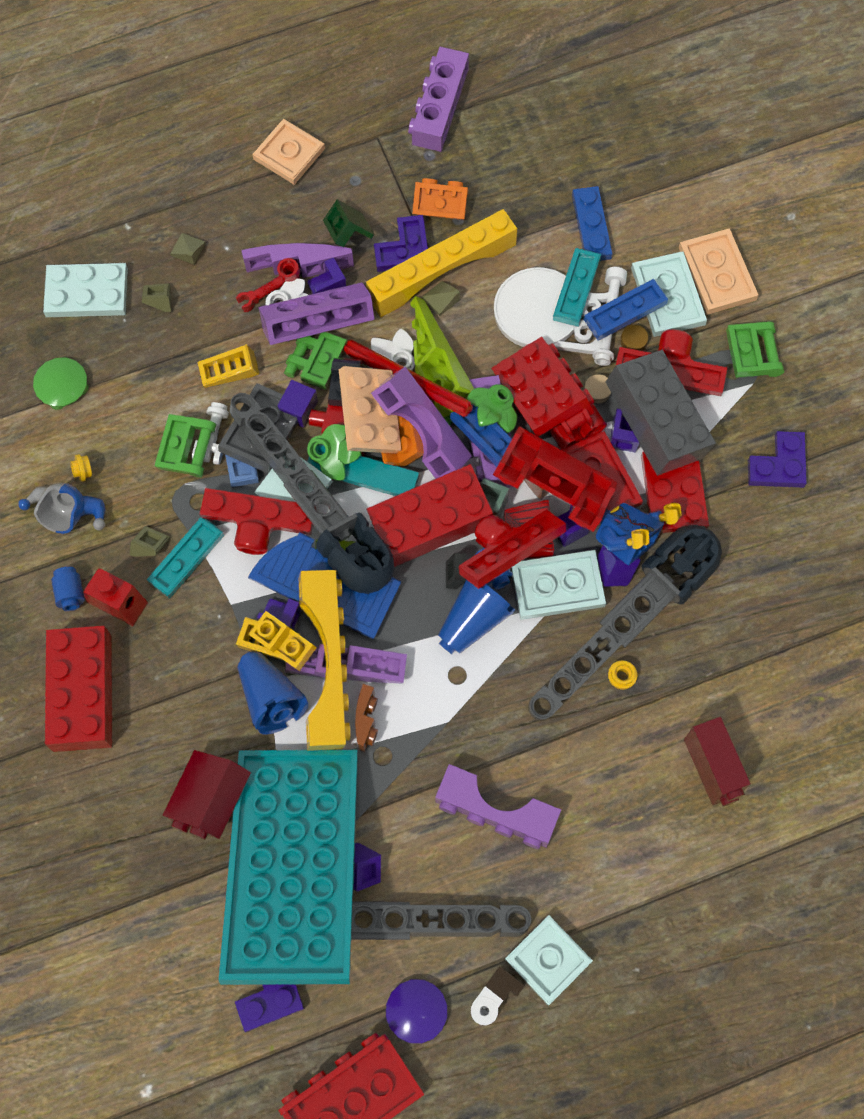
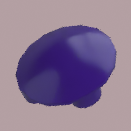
[386,979,447,1044]

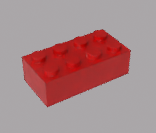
[366,464,493,567]
[45,626,112,752]

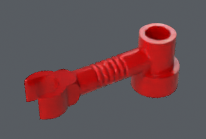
[236,258,300,312]

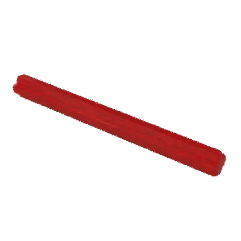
[343,340,473,417]

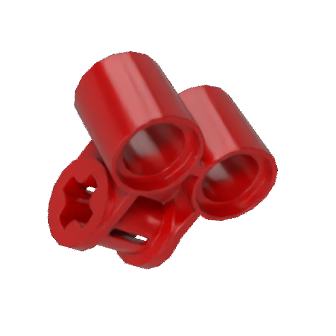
[548,403,607,450]

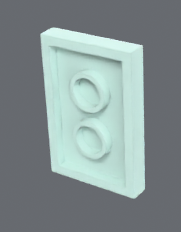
[631,252,707,337]
[43,263,128,317]
[511,550,606,620]

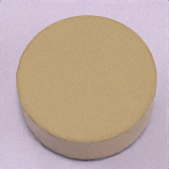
[584,374,611,403]

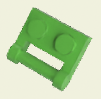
[726,322,784,378]
[154,414,217,477]

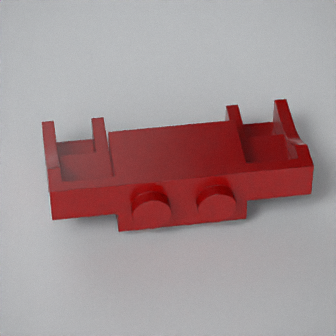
[493,426,618,532]

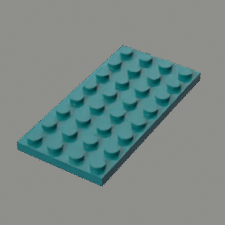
[219,750,358,985]

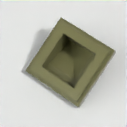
[170,233,206,265]
[422,281,460,316]
[142,283,171,312]
[130,526,170,557]

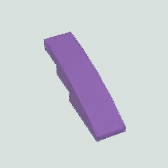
[241,243,354,278]
[285,644,407,684]

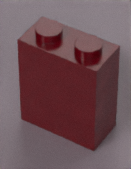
[684,716,751,807]
[162,750,251,840]

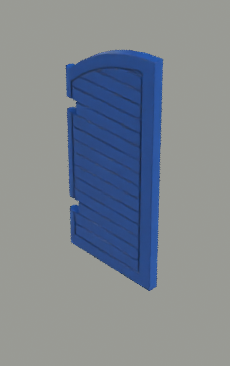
[248,532,401,639]

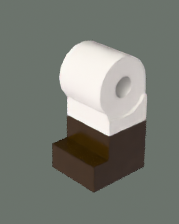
[471,966,525,1026]

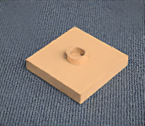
[252,119,325,185]

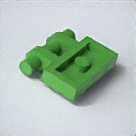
[284,332,347,390]

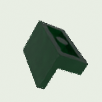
[323,199,375,248]

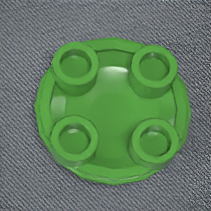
[33,357,88,410]

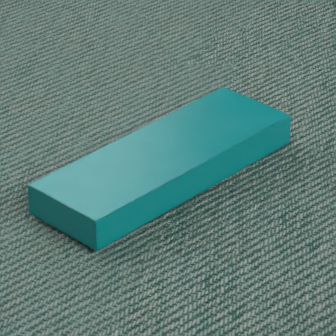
[553,248,601,327]
[146,517,224,599]

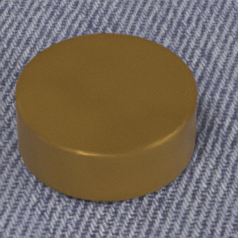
[620,325,648,351]

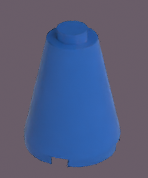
[438,580,515,655]
[237,652,309,735]

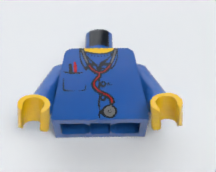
[596,503,682,566]

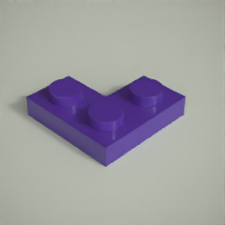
[374,215,428,272]
[748,431,807,488]
[235,984,304,1032]

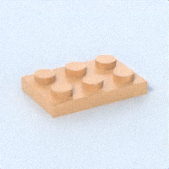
[679,228,759,315]
[339,366,401,453]

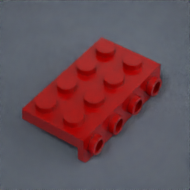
[491,336,595,437]
[278,1032,425,1119]

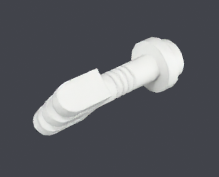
[192,402,229,465]

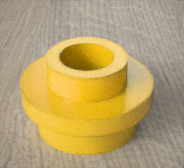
[70,454,92,482]
[608,660,637,690]

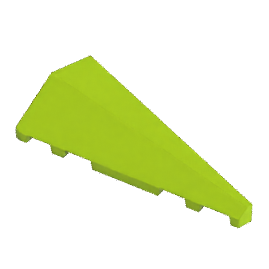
[410,296,474,417]

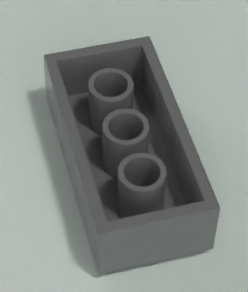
[606,350,716,476]

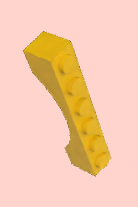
[366,209,517,318]
[298,570,350,751]

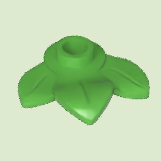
[467,384,517,434]
[307,424,361,480]

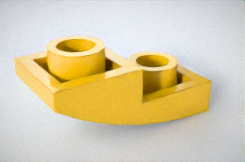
[248,611,317,671]

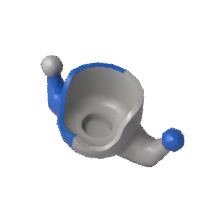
[18,483,105,534]

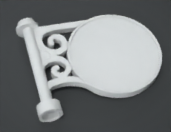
[494,267,627,366]

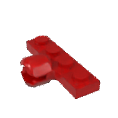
[616,329,727,396]
[199,488,317,555]
[459,509,566,589]

